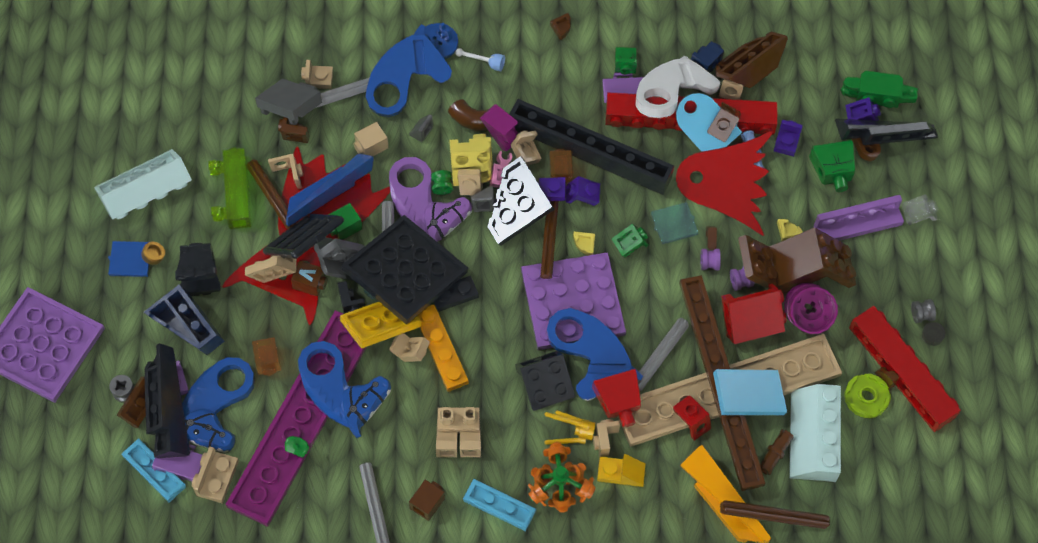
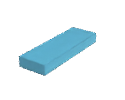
[122,438,186,502]
[463,479,536,531]

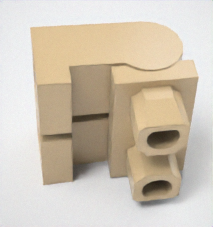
[436,407,481,457]

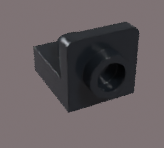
[338,281,366,314]

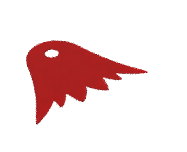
[676,131,773,236]

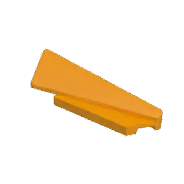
[681,445,771,543]

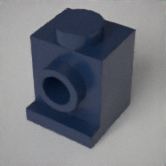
[691,41,724,73]

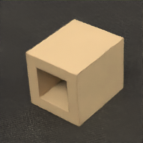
[353,122,388,156]

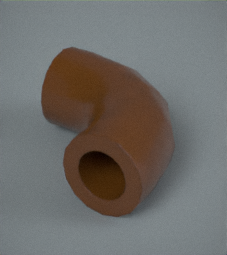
[448,99,489,131]

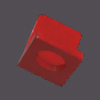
[673,395,711,441]

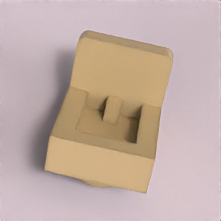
[511,131,542,165]
[458,169,483,196]
[390,333,430,362]
[593,419,620,457]

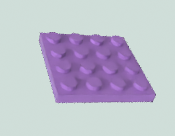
[521,252,626,350]
[0,287,105,403]

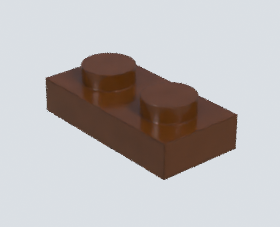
[117,377,146,428]

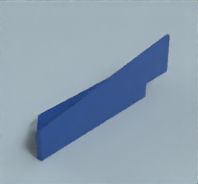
[286,154,374,227]

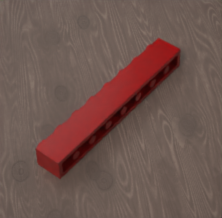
[605,92,777,135]

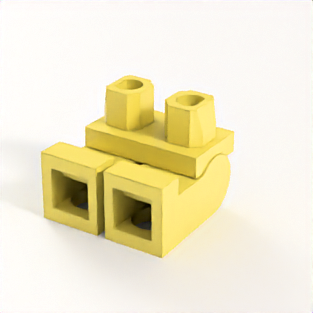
[449,134,493,186]

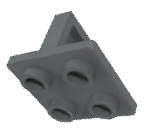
[314,237,365,281]

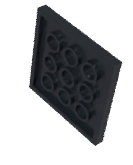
[342,215,468,325]

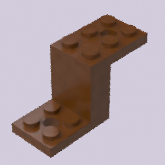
[738,227,856,294]

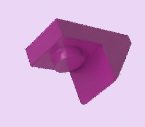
[480,104,518,151]

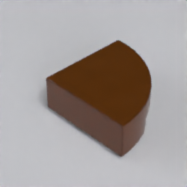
[550,13,571,40]
[706,226,717,250]
[874,367,899,390]

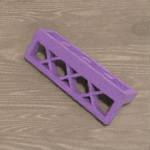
[813,195,904,241]

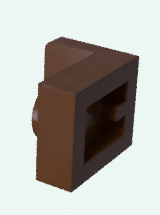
[278,117,310,143]

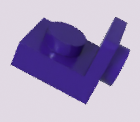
[845,97,881,121]
[773,120,803,157]

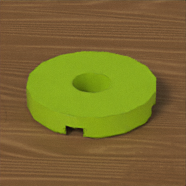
[844,374,891,418]

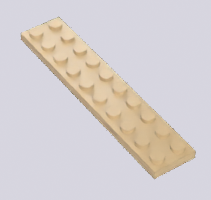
[618,334,842,447]

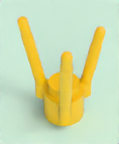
[544,410,595,445]

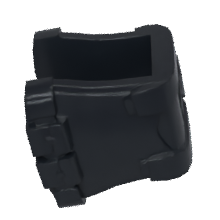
[175,243,221,296]

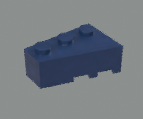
[144,284,225,355]

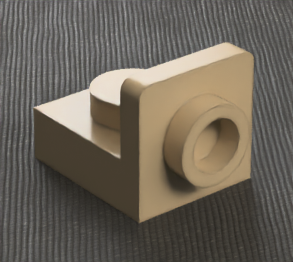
[301,60,333,89]

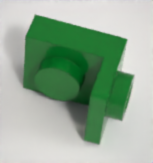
[615,47,637,75]
[612,224,650,258]

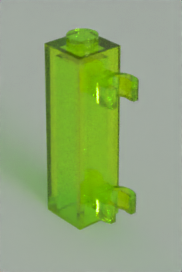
[208,148,251,229]

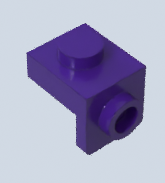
[566,176,600,206]
[539,177,566,201]

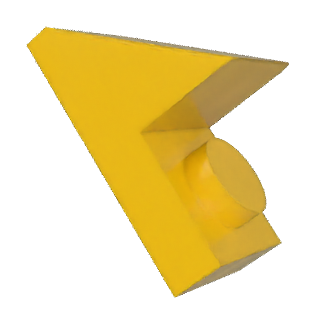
[597,454,646,487]

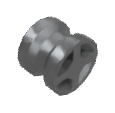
[911,299,936,323]
[109,375,134,403]

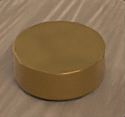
[141,242,165,265]

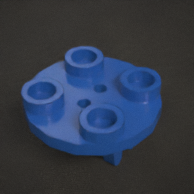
[424,22,458,59]

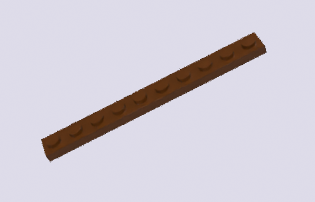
[679,275,765,491]

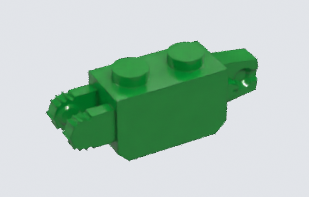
[840,71,918,108]

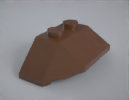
[716,31,788,88]

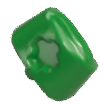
[285,436,309,457]

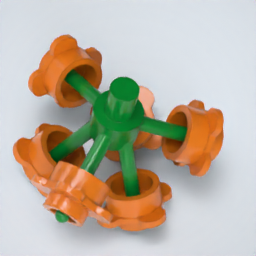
[528,442,596,513]

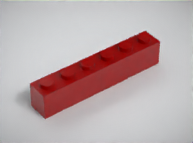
[849,306,961,433]

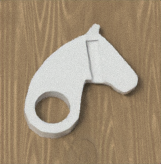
[635,56,720,118]

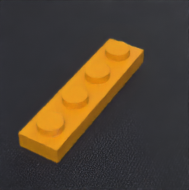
[417,304,469,392]

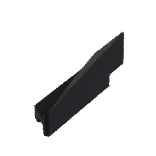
[835,119,938,145]
[144,343,190,458]

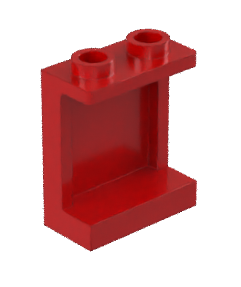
[721,284,787,344]

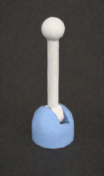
[455,48,505,72]

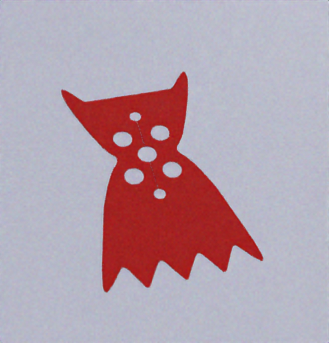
[222,146,390,325]

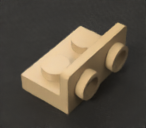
[245,256,296,283]
[192,447,239,504]

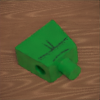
[809,140,855,192]

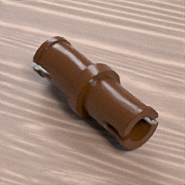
[760,429,794,475]

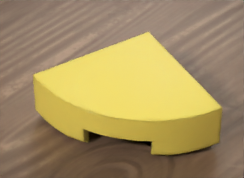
[777,219,803,241]
[573,231,595,256]

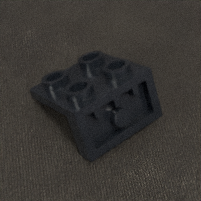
[515,351,575,411]

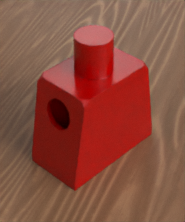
[592,369,641,428]

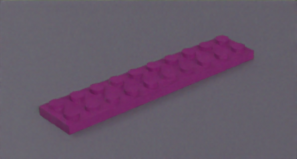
[225,310,367,527]

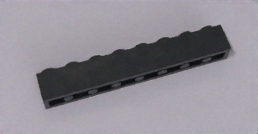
[509,99,674,195]

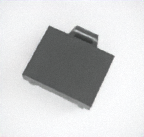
[255,79,322,125]

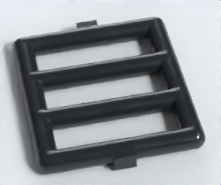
[263,213,344,259]

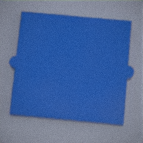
[108,241,149,277]

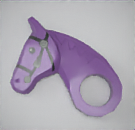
[389,157,472,242]

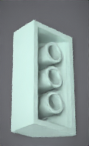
[94,149,192,219]
[789,384,841,482]

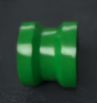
[431,170,454,195]

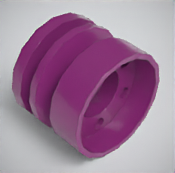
[784,283,838,334]

